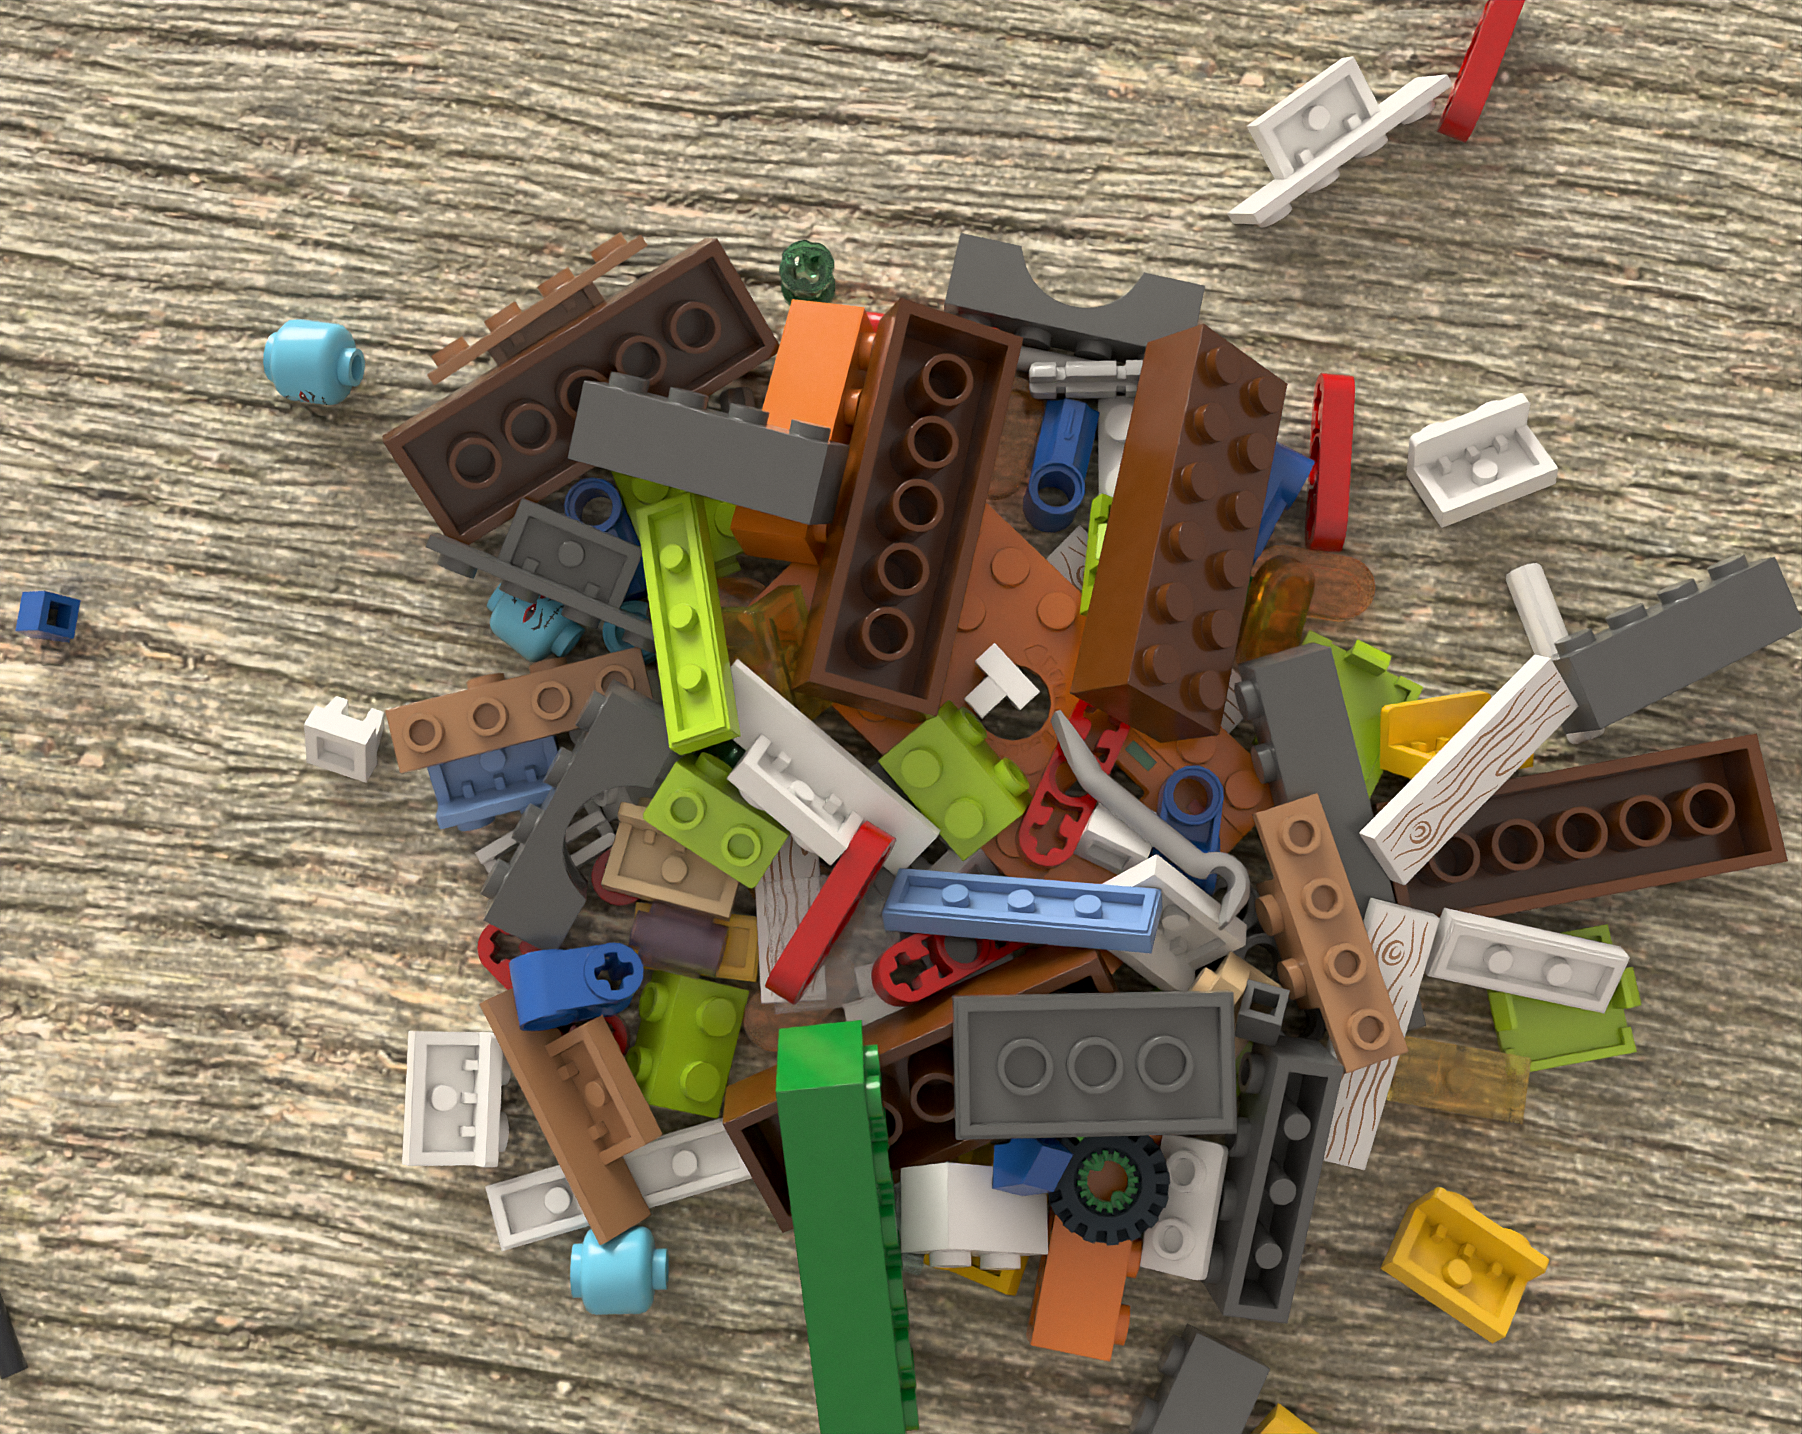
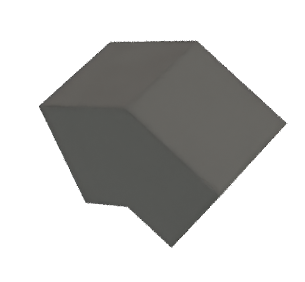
[1235,979,1290,1048]

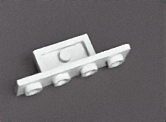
[1227,57,1452,228]
[727,659,941,876]

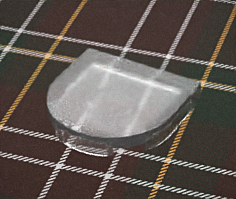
[763,875,902,1014]

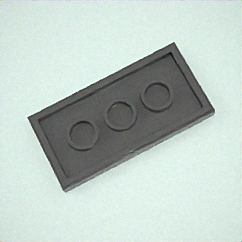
[952,990,1237,1140]

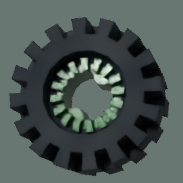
[1048,1135,1170,1246]

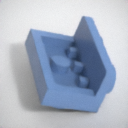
[427,735,560,831]

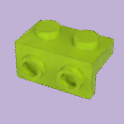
[878,700,1032,861]
[643,752,791,888]
[625,970,749,1119]

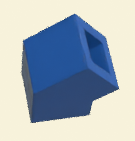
[15,591,81,643]
[992,1138,1073,1196]

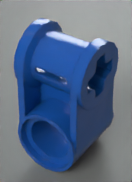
[1147,765,1224,896]
[509,943,643,1031]

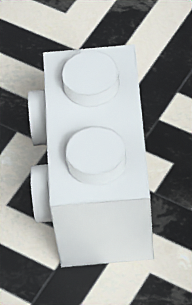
[901,1162,1048,1270]

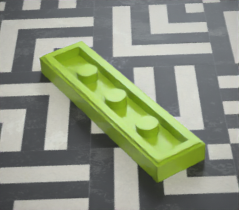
[636,491,741,755]

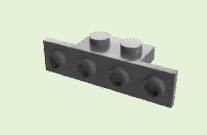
[426,498,656,654]

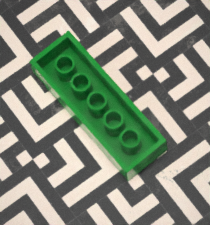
[776,1020,920,1434]

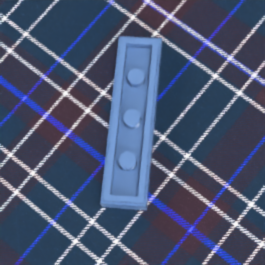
[882,868,1163,954]

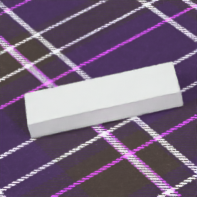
[1425,908,1630,1013]

